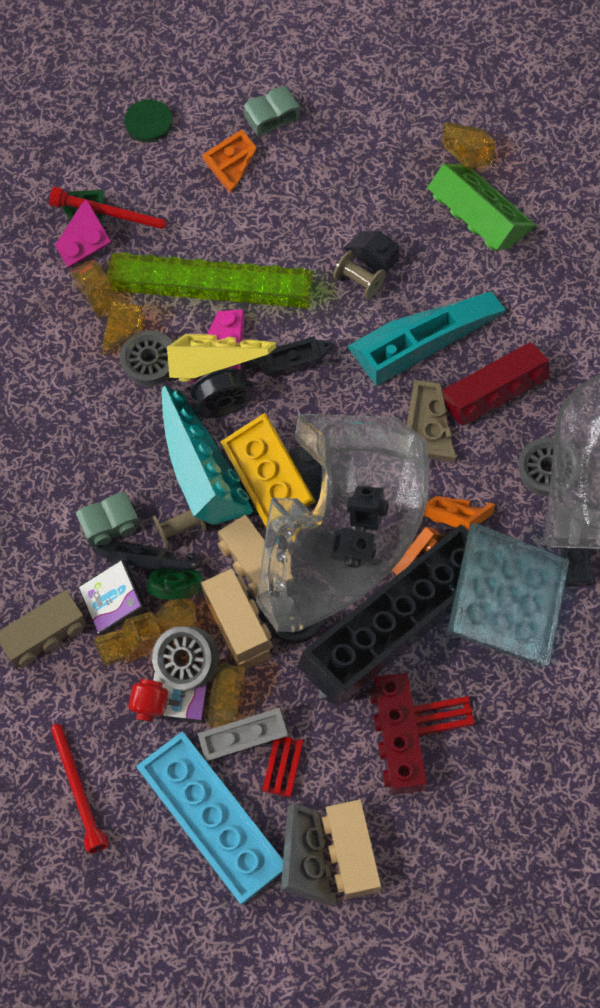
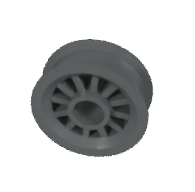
[120,330,173,387]
[518,438,578,497]
[152,626,219,690]

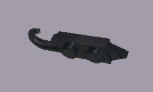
[240,336,335,387]
[94,541,202,571]

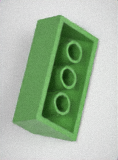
[427,163,536,251]

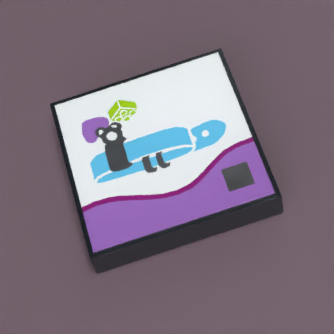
[78,559,147,635]
[152,667,210,724]

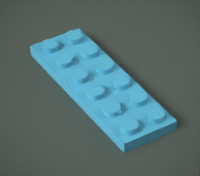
[136,731,283,906]

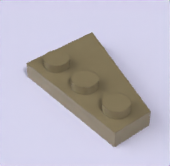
[402,380,456,462]

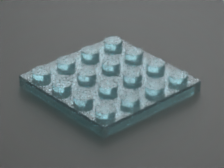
[447,523,569,667]

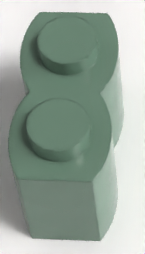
[244,87,300,137]
[76,492,140,547]

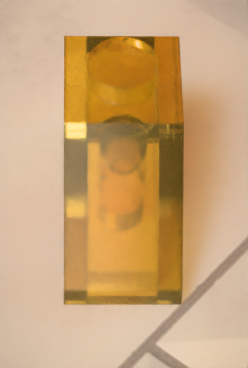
[441,122,496,169]
[100,300,145,355]
[152,598,201,656]
[207,663,247,727]

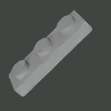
[197,708,289,761]

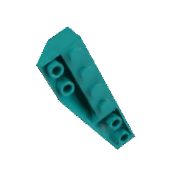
[348,291,506,386]
[161,386,253,524]

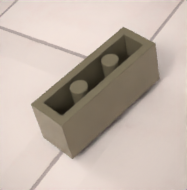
[0,590,87,669]

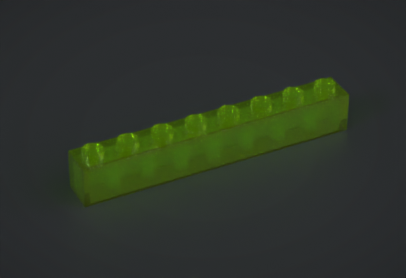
[106,252,313,309]

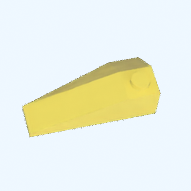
[167,334,276,382]

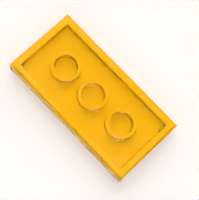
[220,413,315,530]

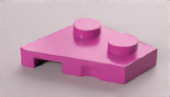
[55,200,112,268]

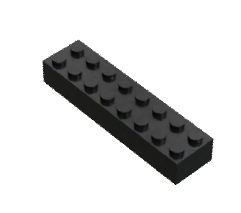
[298,524,501,707]

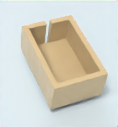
[201,569,273,672]

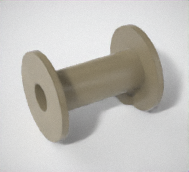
[333,250,386,300]
[152,510,207,549]

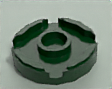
[124,99,172,143]
[147,568,202,600]

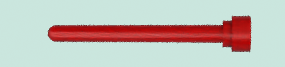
[49,186,167,229]
[51,724,109,854]

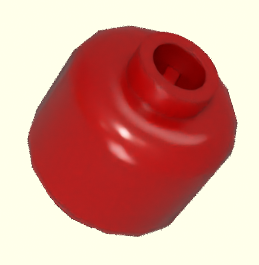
[128,678,168,722]

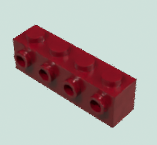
[442,342,550,426]
[369,672,427,795]

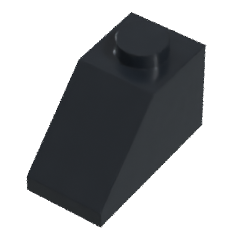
[344,231,399,272]

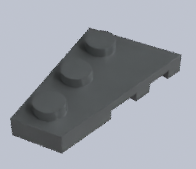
[281,803,337,905]

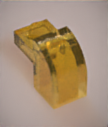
[69,260,121,318]
[94,612,162,666]

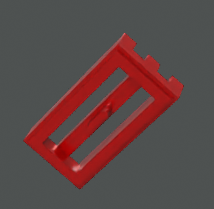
[414,696,475,736]
[262,737,303,798]

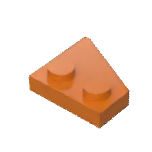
[202,129,256,193]
[421,496,495,531]
[392,527,447,575]

